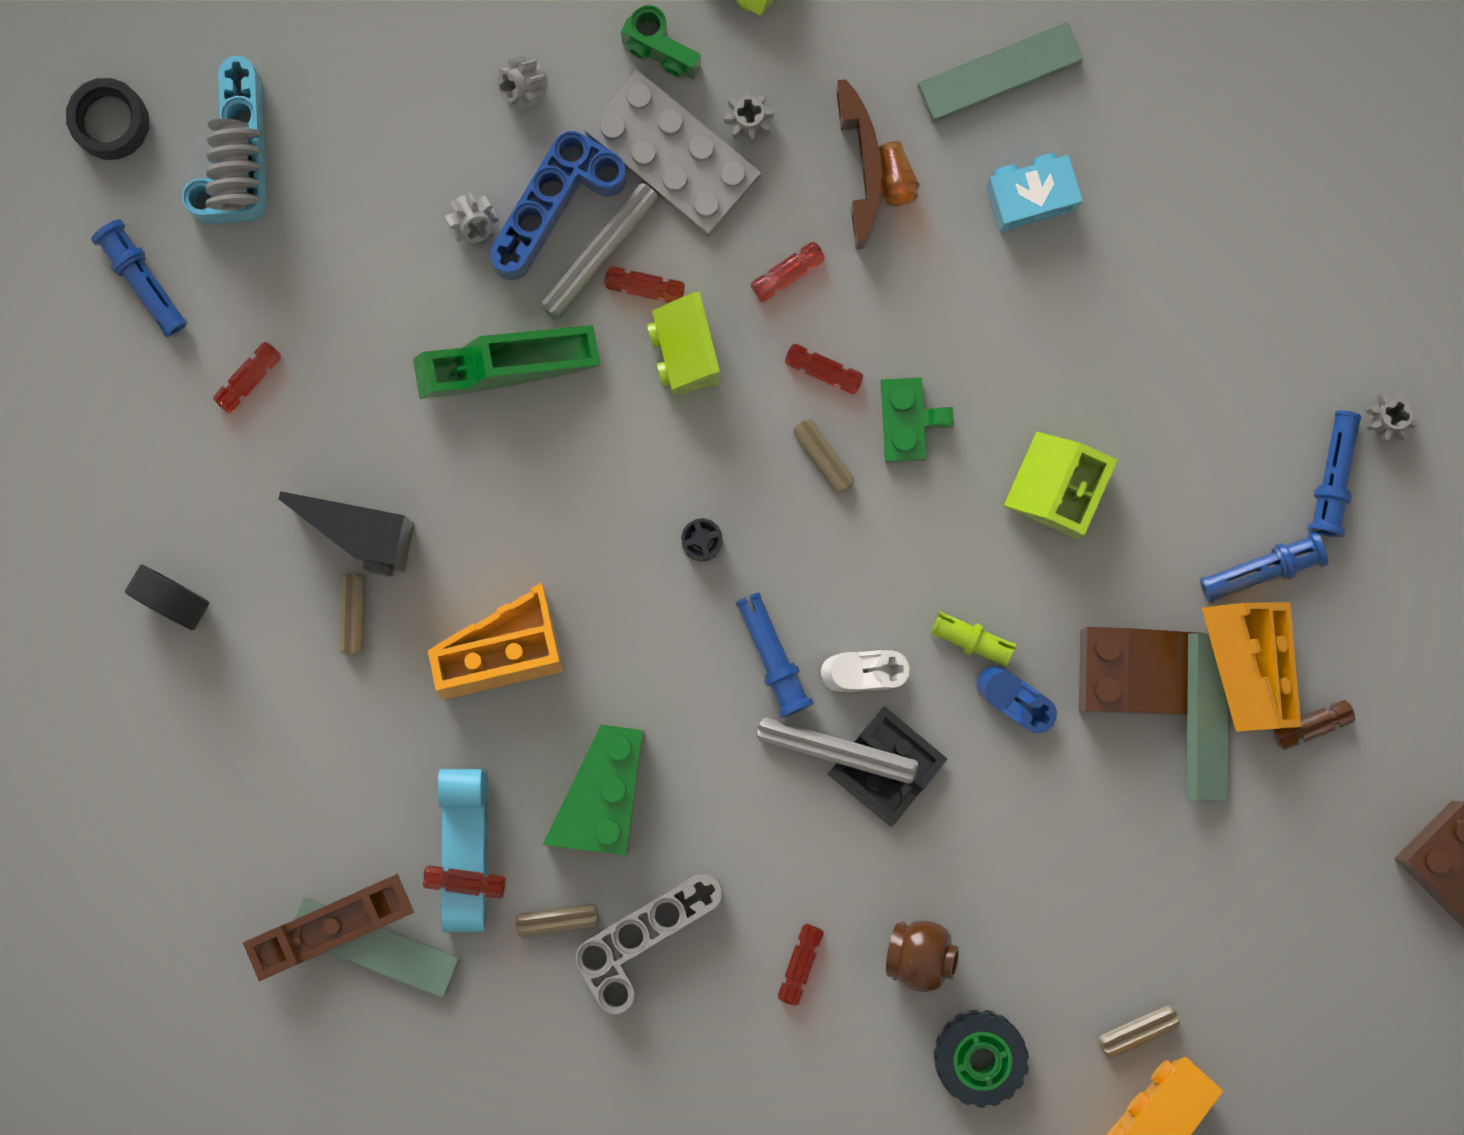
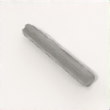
[542,183,658,318]
[757,718,918,784]

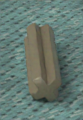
[793,419,855,493]
[339,574,365,655]
[516,904,598,937]
[1099,1005,1180,1057]

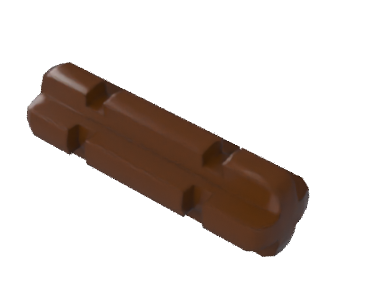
[1274,700,1355,750]

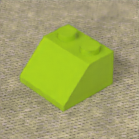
[647,291,720,396]

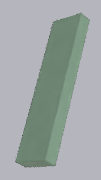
[917,22,1084,123]
[1187,633,1229,801]
[295,898,460,998]

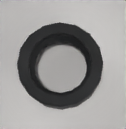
[66,78,149,160]
[125,564,210,630]

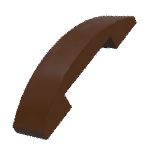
[836,79,881,249]
[243,874,415,981]

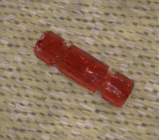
[751,241,825,302]
[605,266,685,303]
[213,342,281,413]
[785,344,864,394]
[422,865,506,899]
[778,924,824,1006]

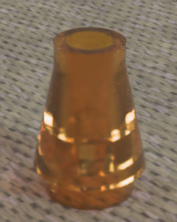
[879,141,920,206]

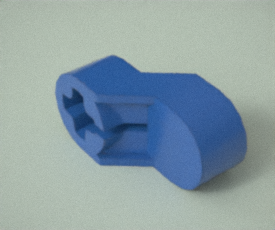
[977,665,1057,733]

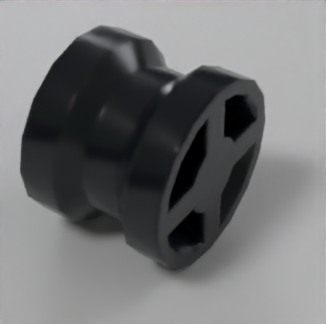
[681,518,722,562]

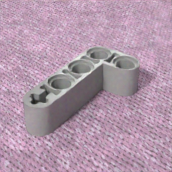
[575,873,722,1014]

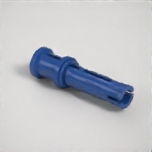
[91,219,188,338]
[1307,410,1362,538]
[1200,531,1329,603]
[736,592,814,718]

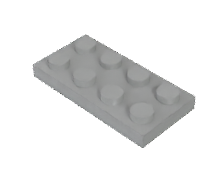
[584,69,761,237]

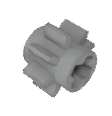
[497,55,548,109]
[724,89,775,144]
[444,192,499,245]
[1365,391,1420,443]

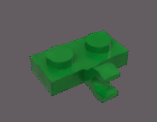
[881,377,954,463]

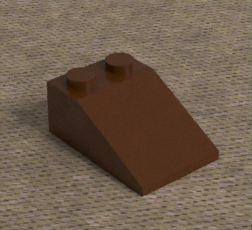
[1079,627,1205,715]
[1395,801,1464,928]

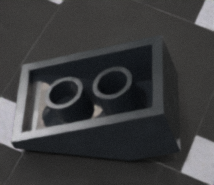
[278,491,414,577]

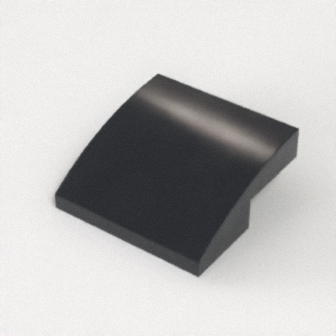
[828,706,948,827]

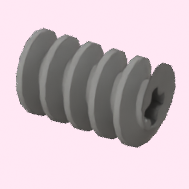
[205,119,261,211]

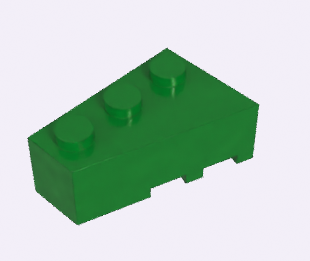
[542,725,644,856]

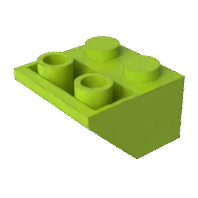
[1003,431,1118,540]

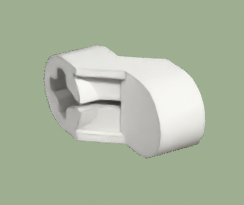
[821,650,910,692]

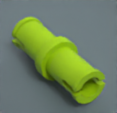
[930,611,1016,668]

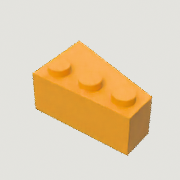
[427,582,564,700]
[1201,602,1302,732]
[1106,1057,1223,1135]

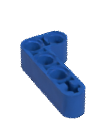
[490,131,626,280]

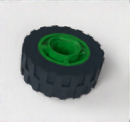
[934,1009,1029,1108]

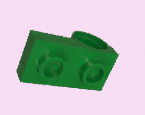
[621,5,701,80]

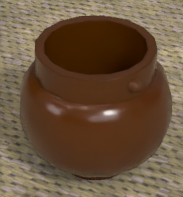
[886,921,959,992]

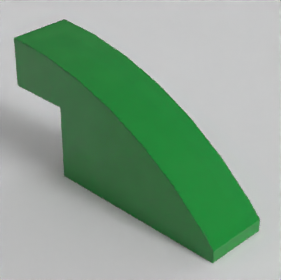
[413,325,601,399]

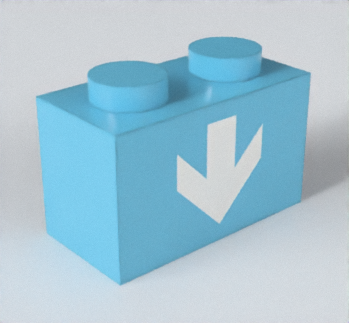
[986,153,1083,232]

